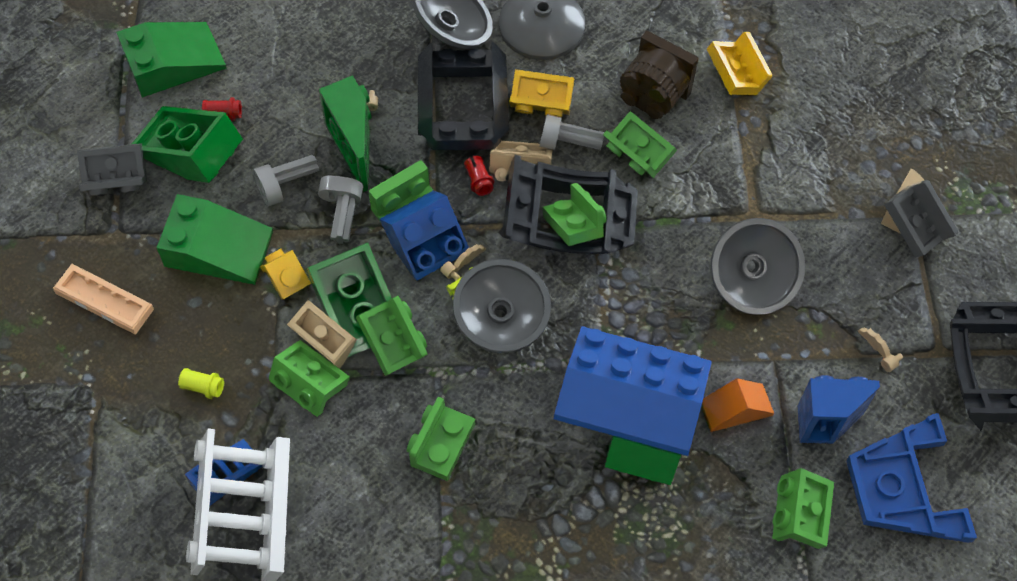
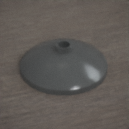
[412,0,493,49]
[499,0,585,60]
[710,218,805,314]
[453,259,551,353]

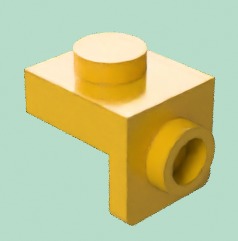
[260,248,311,300]

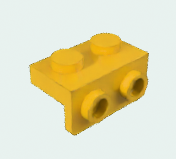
[707,32,772,95]
[509,69,575,118]

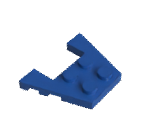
[846,413,977,543]

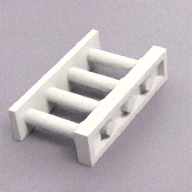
[186,428,290,581]

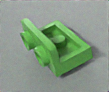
[603,111,677,178]
[356,296,428,376]

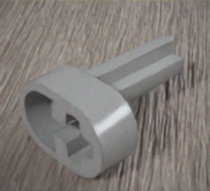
[539,114,604,150]
[253,155,319,207]
[318,175,363,244]

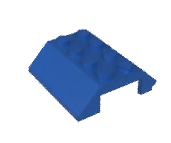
[553,326,712,456]

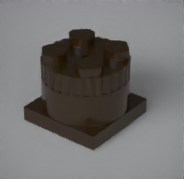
[619,30,699,119]

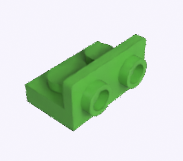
[369,160,433,222]
[543,183,606,246]
[269,340,350,417]
[407,397,475,481]
[772,468,834,549]

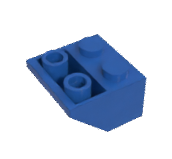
[380,190,469,281]
[797,375,880,444]

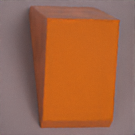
[701,378,774,432]

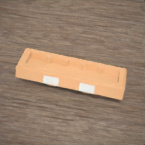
[53,264,154,335]

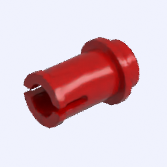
[202,97,242,121]
[464,156,494,196]

